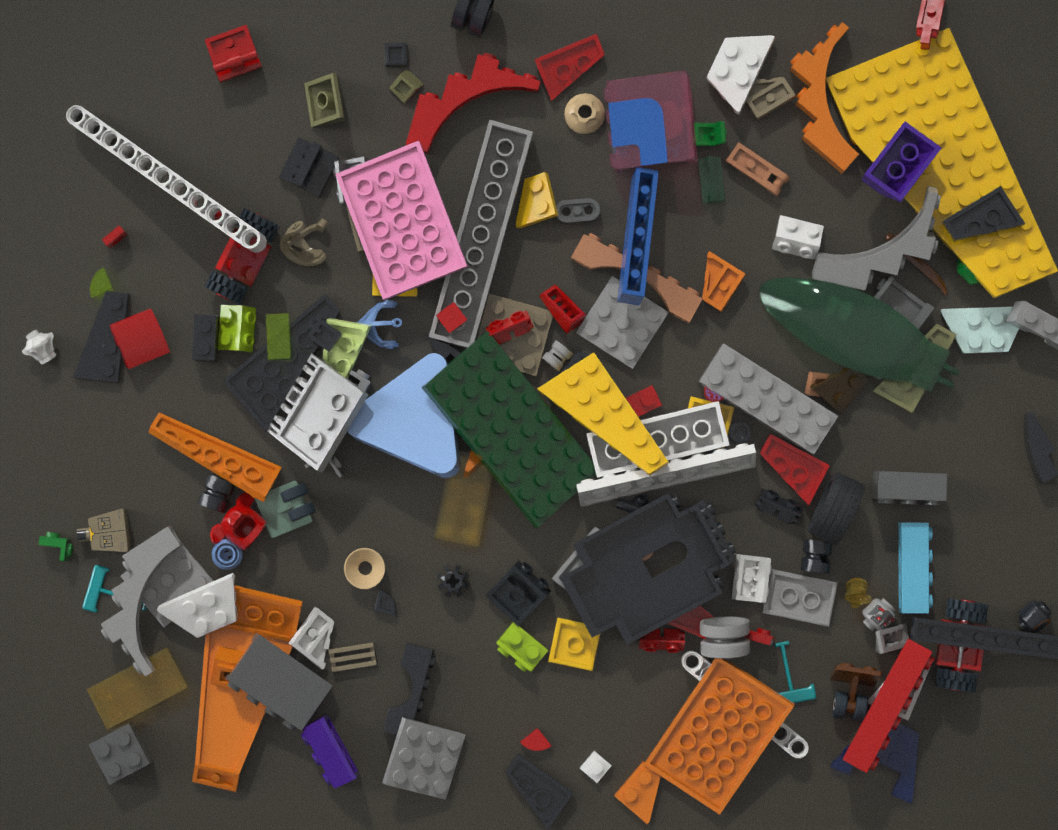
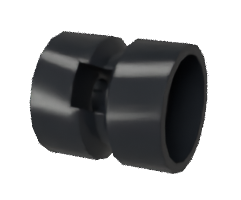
[197,474,235,513]
[800,539,833,574]

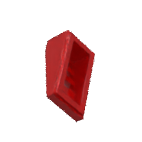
[539,284,586,334]

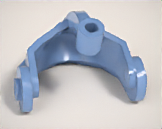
[357,300,402,349]

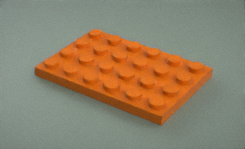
[644,658,794,815]

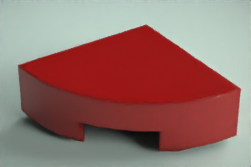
[520,728,552,751]

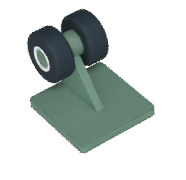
[255,481,316,538]

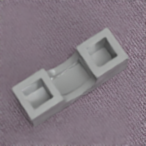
[1006,301,1058,350]

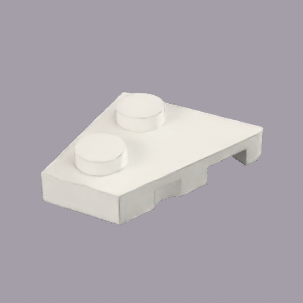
[288,607,334,670]

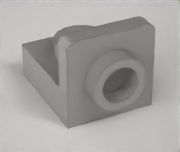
[350,369,372,392]

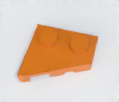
[614,761,661,824]

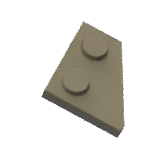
[746,77,796,121]

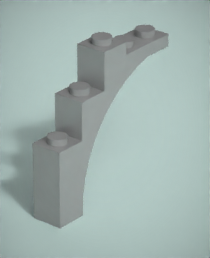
[812,186,941,290]
[101,526,183,676]

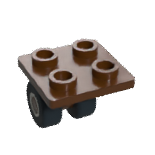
[830,663,882,722]

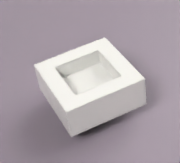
[580,751,612,783]

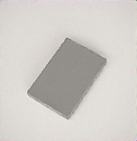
[762,569,838,627]

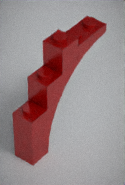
[405,53,540,155]

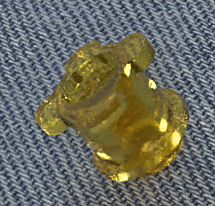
[845,578,871,608]

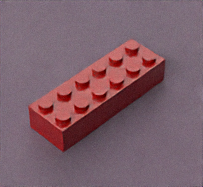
[842,639,934,773]

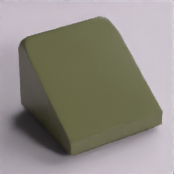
[389,70,423,104]

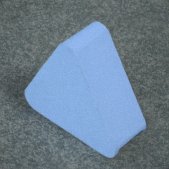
[347,353,461,478]

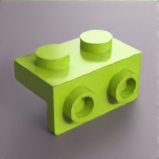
[217,305,256,352]

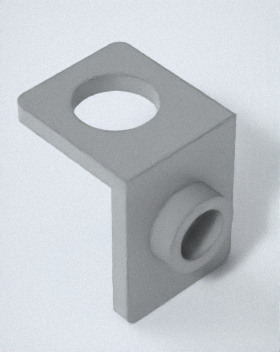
[304,455,344,478]

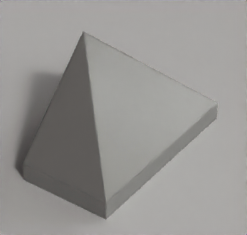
[876,624,909,654]

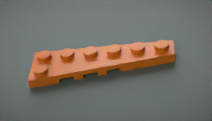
[148,413,282,502]

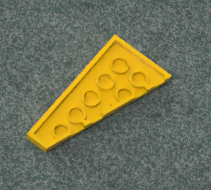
[537,353,669,476]

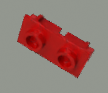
[485,310,534,344]
[639,629,685,653]

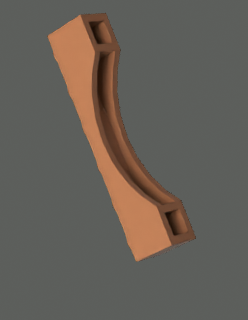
[571,233,702,324]

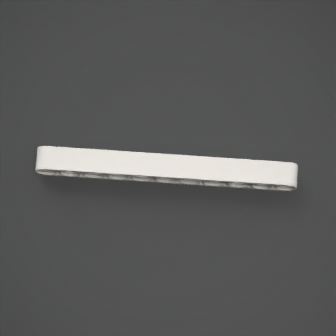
[66,105,267,253]

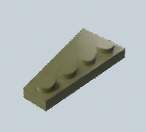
[873,324,957,413]

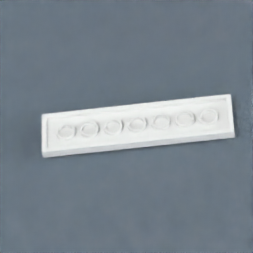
[576,443,756,507]

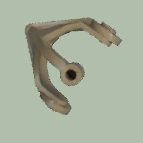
[280,219,328,266]

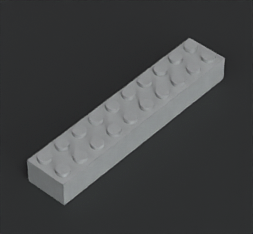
[429,120,533,348]

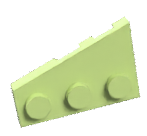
[323,318,372,379]

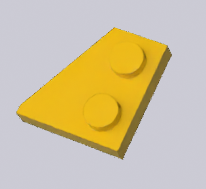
[516,172,558,229]

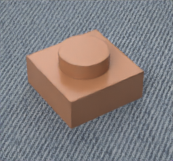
[805,371,830,397]

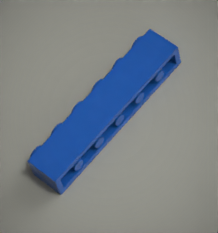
[617,167,659,306]

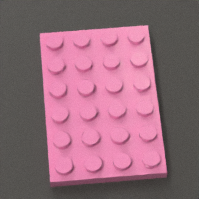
[335,141,468,300]

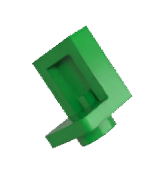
[690,121,727,147]
[39,532,73,561]

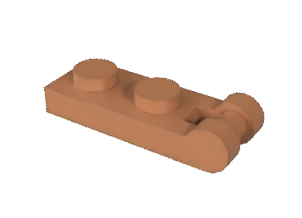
[725,142,790,196]

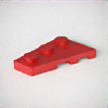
[534,34,605,101]

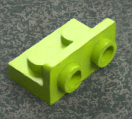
[496,622,548,672]

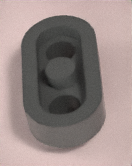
[556,198,600,223]

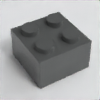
[89,721,153,785]

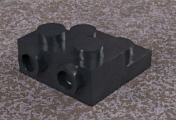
[485,560,551,626]

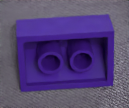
[862,121,941,202]
[301,714,359,789]

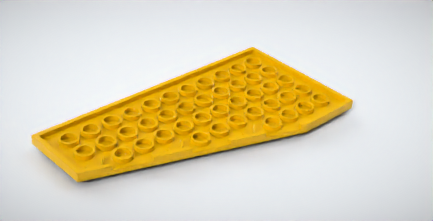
[825,28,1058,298]

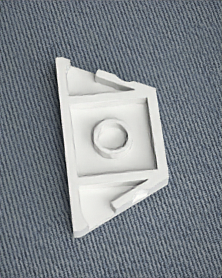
[707,35,775,115]
[157,573,238,638]

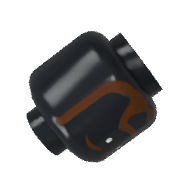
[1018,600,1053,633]

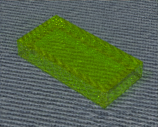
[266,313,291,360]

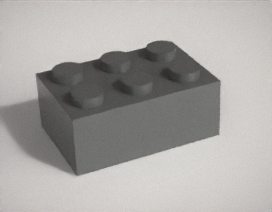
[872,471,947,505]

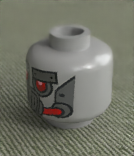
[862,598,896,631]

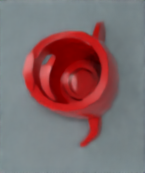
[210,492,267,551]

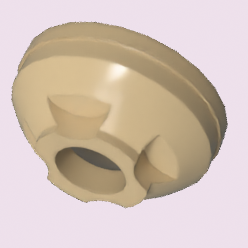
[564,93,605,135]
[344,548,385,589]

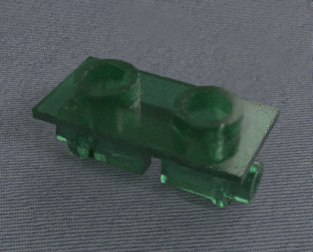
[698,156,725,203]

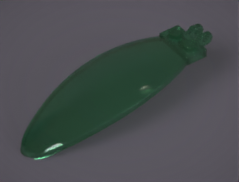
[759,277,960,392]

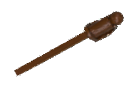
[886,232,947,295]

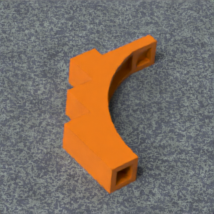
[789,22,859,174]

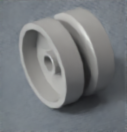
[700,616,750,658]

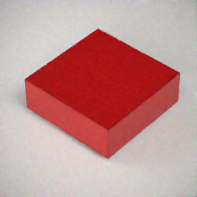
[102,226,127,248]
[436,302,467,334]

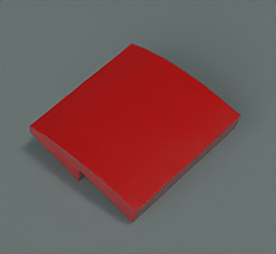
[109,308,170,369]

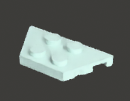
[940,307,1019,354]

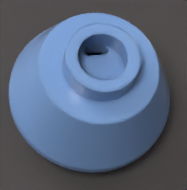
[212,539,243,570]

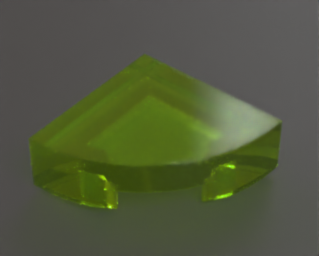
[90,267,113,297]

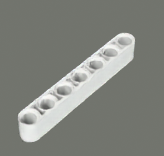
[681,651,809,758]

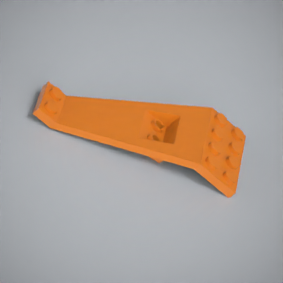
[192,585,303,792]

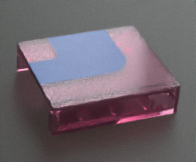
[604,70,698,173]

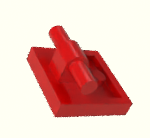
[205,25,262,83]

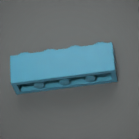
[898,522,933,613]

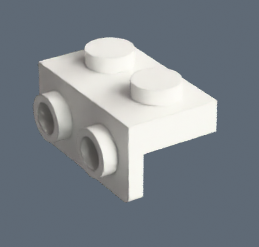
[772,215,824,259]
[731,554,772,603]

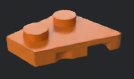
[702,251,746,312]

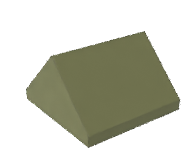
[304,73,346,127]

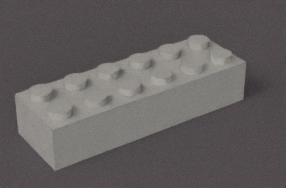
[698,343,838,455]

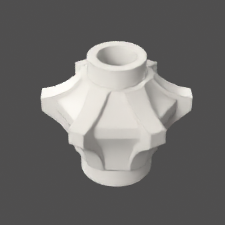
[22,330,56,365]

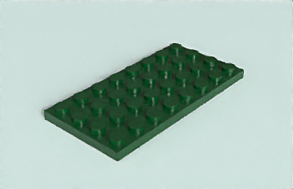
[421,331,596,528]

